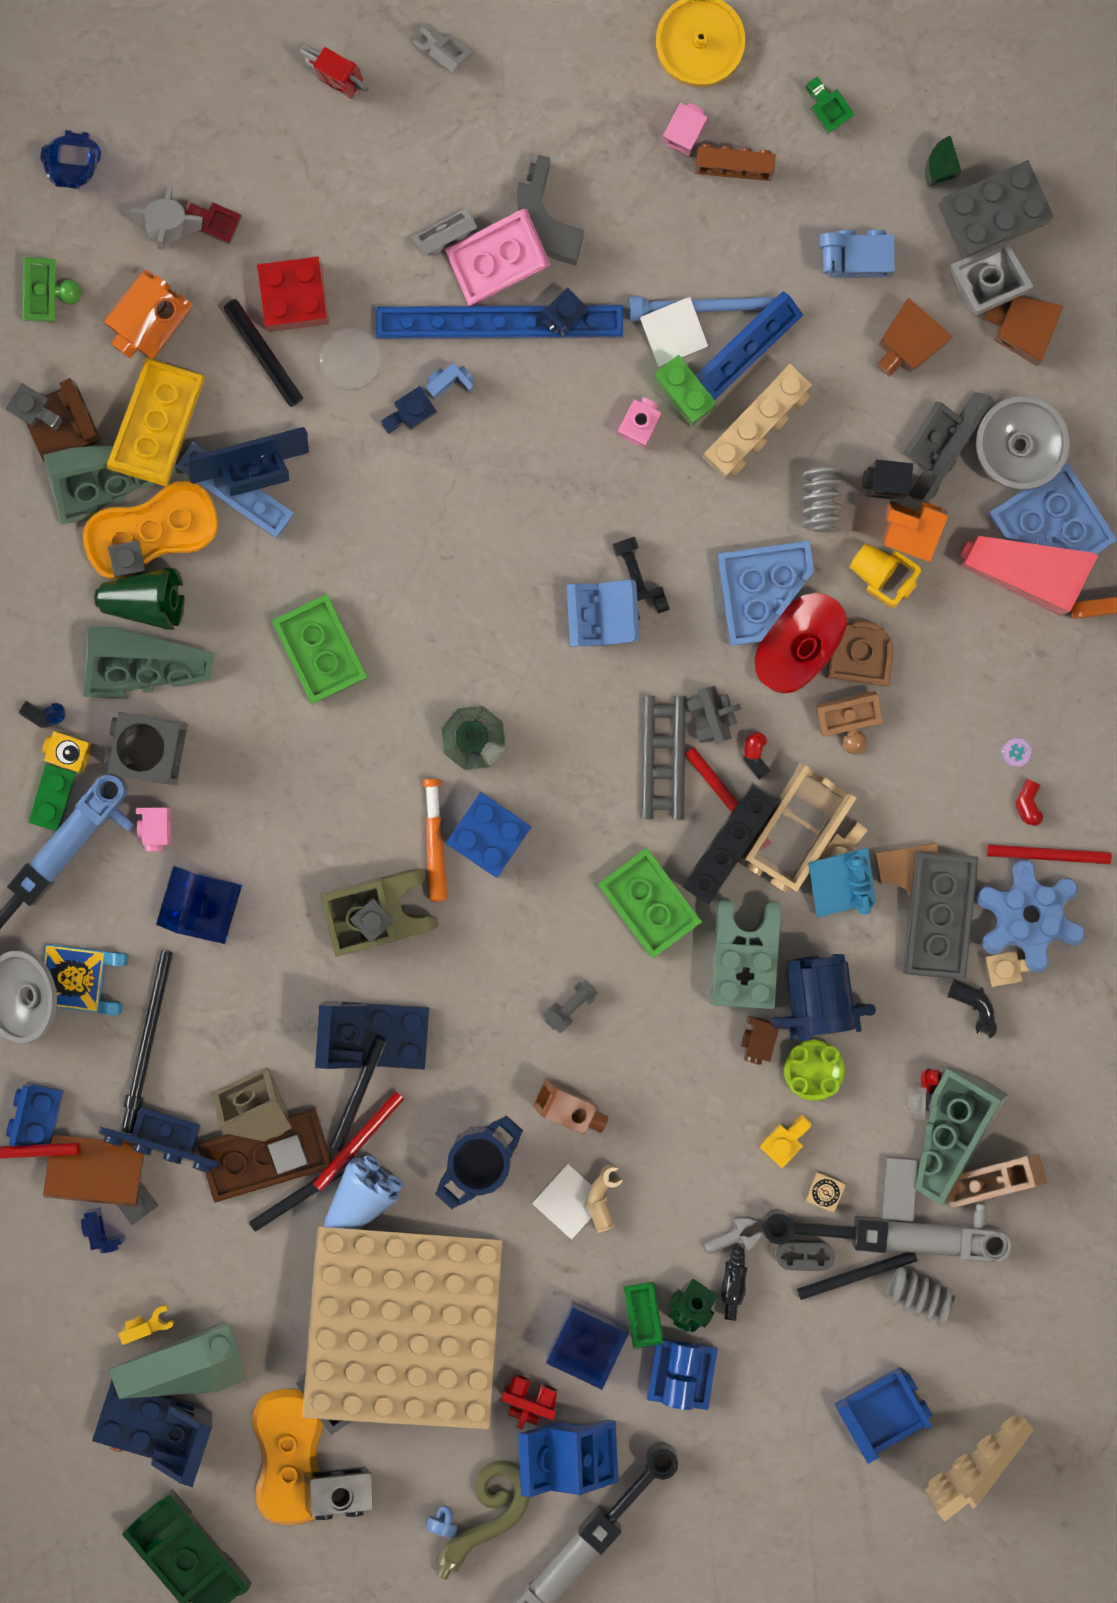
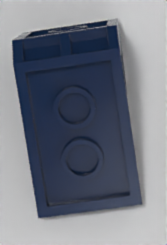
[315,1001,430,1070]
[92,1379,212,1487]

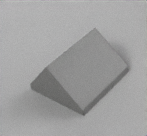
[950,240,1034,315]

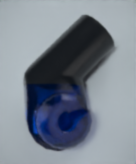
[19,701,66,728]

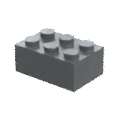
[938,160,1054,259]

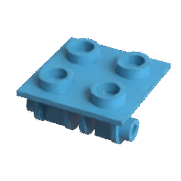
[808,848,876,918]

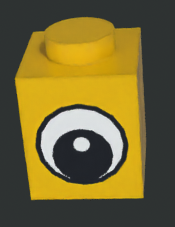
[42,731,94,773]

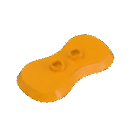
[83,481,218,579]
[252,1389,324,1525]

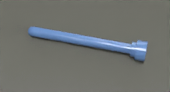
[629,296,775,321]

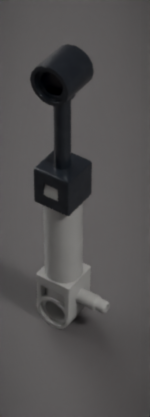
[761,1202,1011,1262]
[511,1442,678,1603]

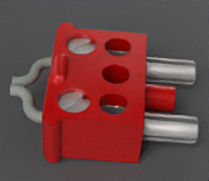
[300,45,369,99]

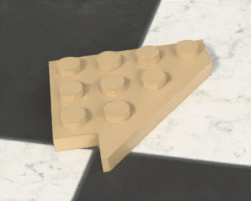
[925,1414,1034,1522]

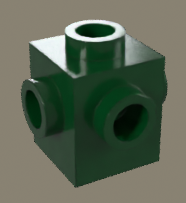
[667,1278,719,1333]

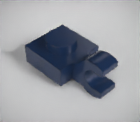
[381,386,437,434]

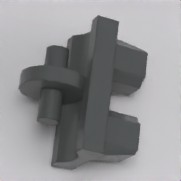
[687,686,742,744]

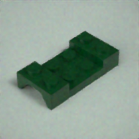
[122,1489,252,1603]

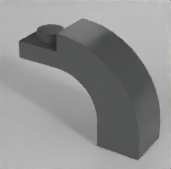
[517,155,584,265]

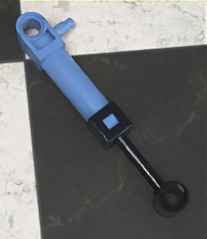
[0,775,134,929]

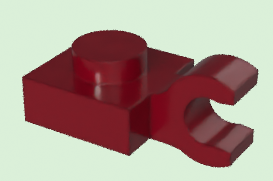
[185,202,242,245]

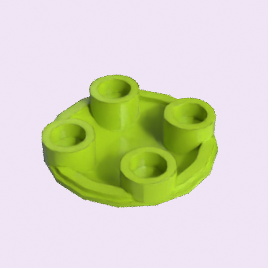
[784,1039,845,1101]

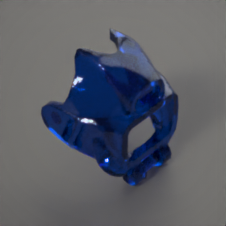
[40,130,101,189]

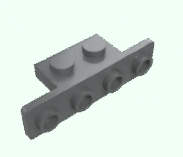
[903,392,993,503]

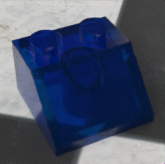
[156,866,242,944]

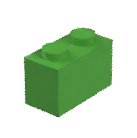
[653,354,717,427]

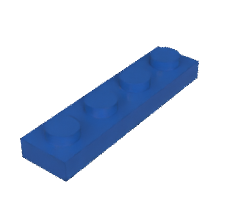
[695,291,803,400]

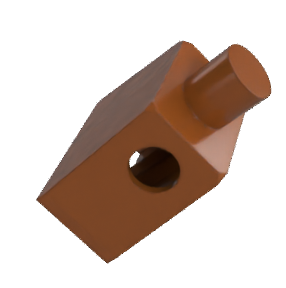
[983,296,1063,366]
[877,298,953,377]
[533,1078,608,1134]

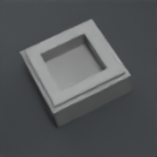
[268,1134,308,1174]

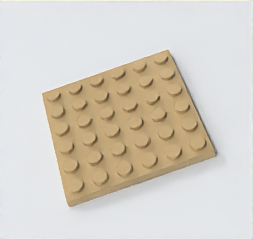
[302,1227,502,1429]

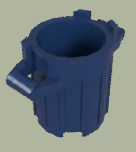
[771,954,876,1041]
[435,1115,523,1209]

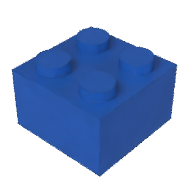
[445,792,532,878]

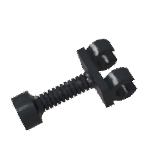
[612,537,670,620]

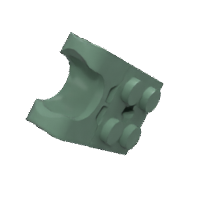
[710,898,781,1009]

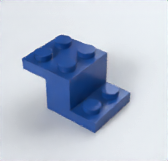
[518,1419,618,1497]

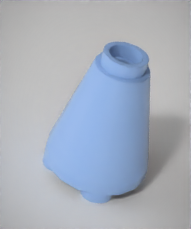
[323,1155,403,1230]

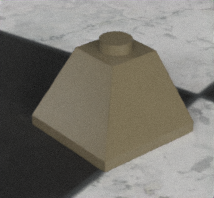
[212,1067,292,1141]

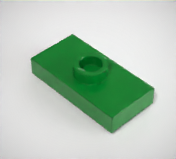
[623,1282,664,1350]

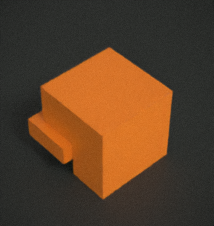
[882,501,948,562]

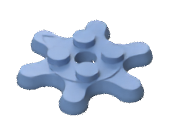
[976,859,1085,973]

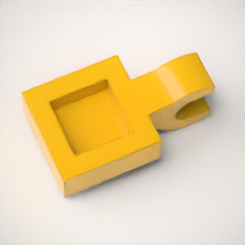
[759,1114,812,1168]
[118,1304,175,1345]

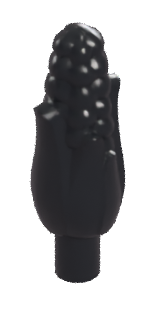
[721,1246,748,1321]

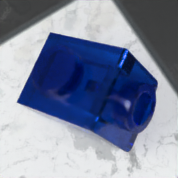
[81,1207,125,1253]

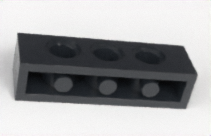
[683,781,779,905]

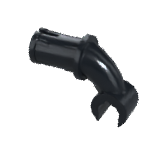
[947,979,997,1039]

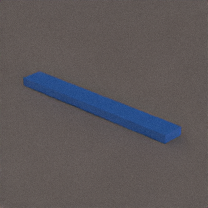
[376,305,623,339]

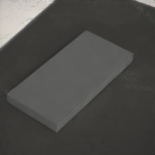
[903,851,979,979]

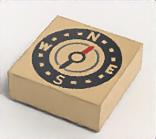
[805,1172,846,1213]

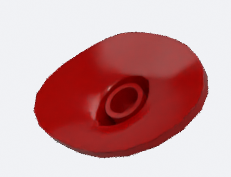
[754,593,848,694]

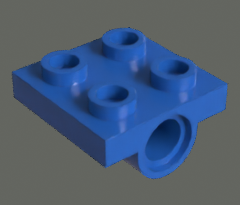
[647,1338,718,1410]

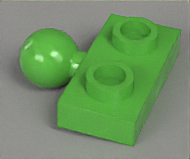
[22,257,82,323]

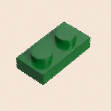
[28,764,77,831]

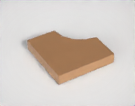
[875,843,939,896]

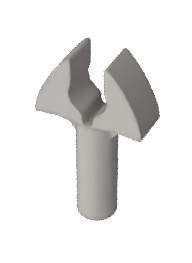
[704,1217,762,1254]

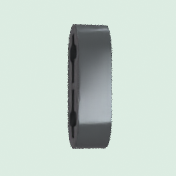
[775,1240,835,1271]

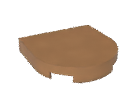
[827,621,893,687]

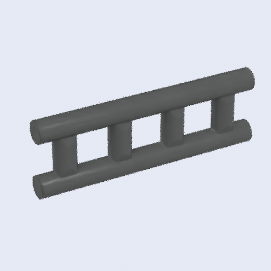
[641,696,686,820]

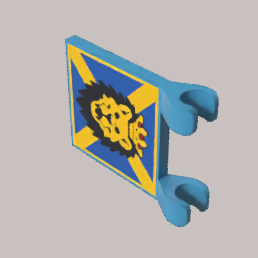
[43,944,129,1016]

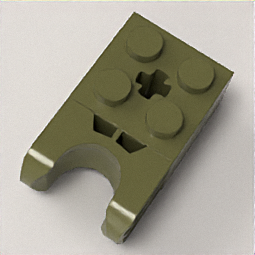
[320,868,438,956]

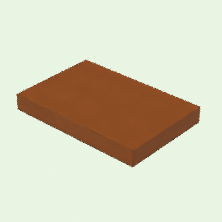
[43,1135,144,1207]

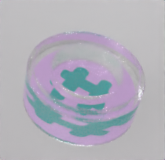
[1001,737,1033,768]

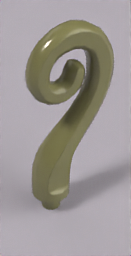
[436,1460,530,1580]

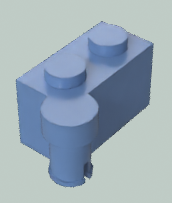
[820,230,895,278]

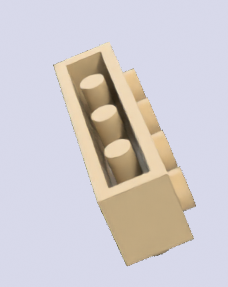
[702,364,812,479]

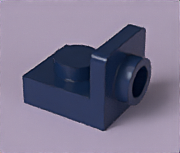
[541,287,589,337]

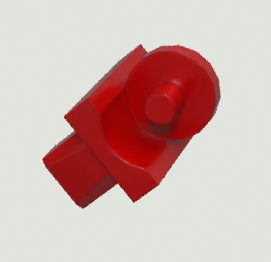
[501,1374,557,1430]

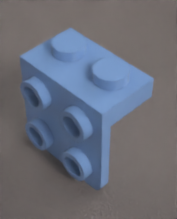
[567,580,639,647]

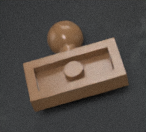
[815,691,883,755]

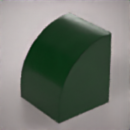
[925,135,961,186]

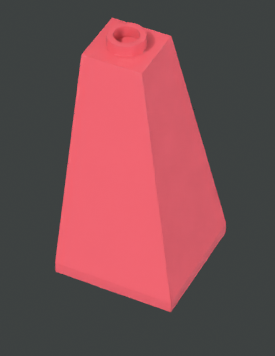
[960,536,1098,616]

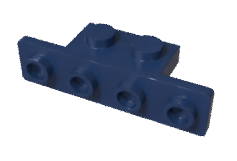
[187,427,309,497]
[98,1107,221,1173]

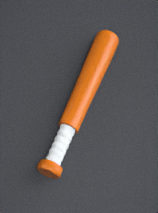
[422,779,447,902]

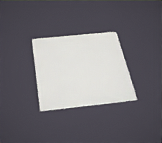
[640,297,708,367]
[532,1164,607,1240]

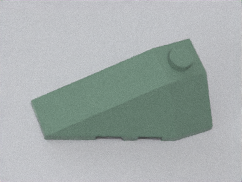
[43,446,177,525]
[83,626,214,698]
[915,1068,1008,1205]
[108,1322,247,1399]

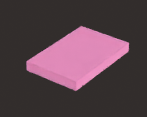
[445,209,551,306]

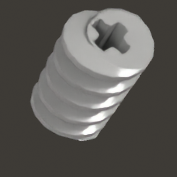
[803,466,842,532]
[885,1266,955,1327]

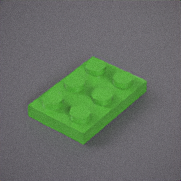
[272,594,368,705]
[597,847,702,959]

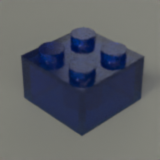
[546,1301,629,1390]

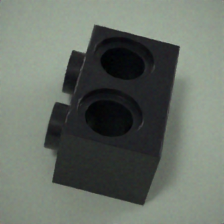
[862,459,914,501]

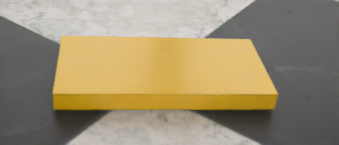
[107,358,205,487]

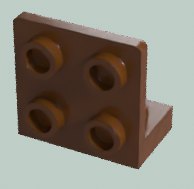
[26,378,101,463]

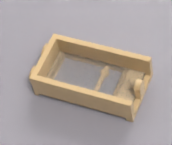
[741,763,857,893]

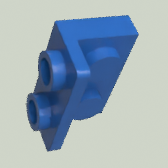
[6,1082,64,1147]

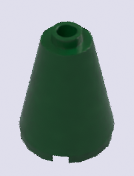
[94,568,185,630]

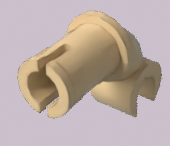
[584,1164,623,1233]

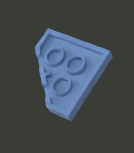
[988,462,1117,554]
[717,541,814,646]

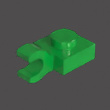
[805,77,855,134]

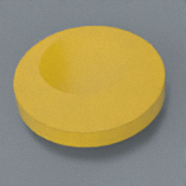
[656,0,745,87]

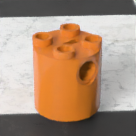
[103,269,193,361]

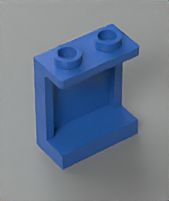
[835,1367,933,1464]

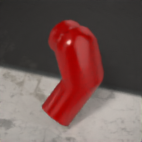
[1016,779,1043,826]

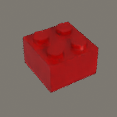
[257,256,330,332]

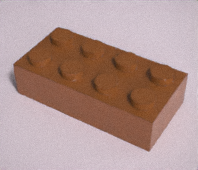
[695,144,776,181]

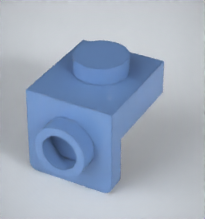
[426,362,475,400]

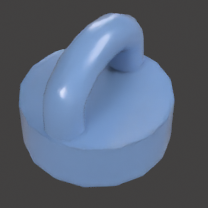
[426,1505,458,1538]

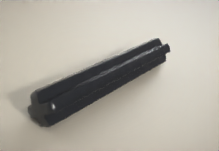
[223,299,303,407]

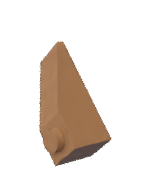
[948,1153,1048,1209]

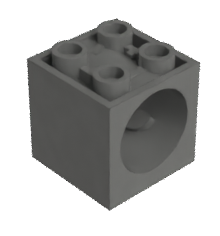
[104,711,188,785]

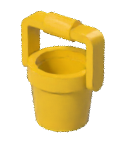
[849,543,921,608]

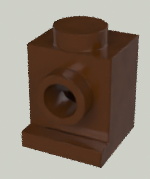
[741,1016,779,1065]

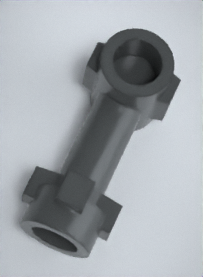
[543,980,598,1033]

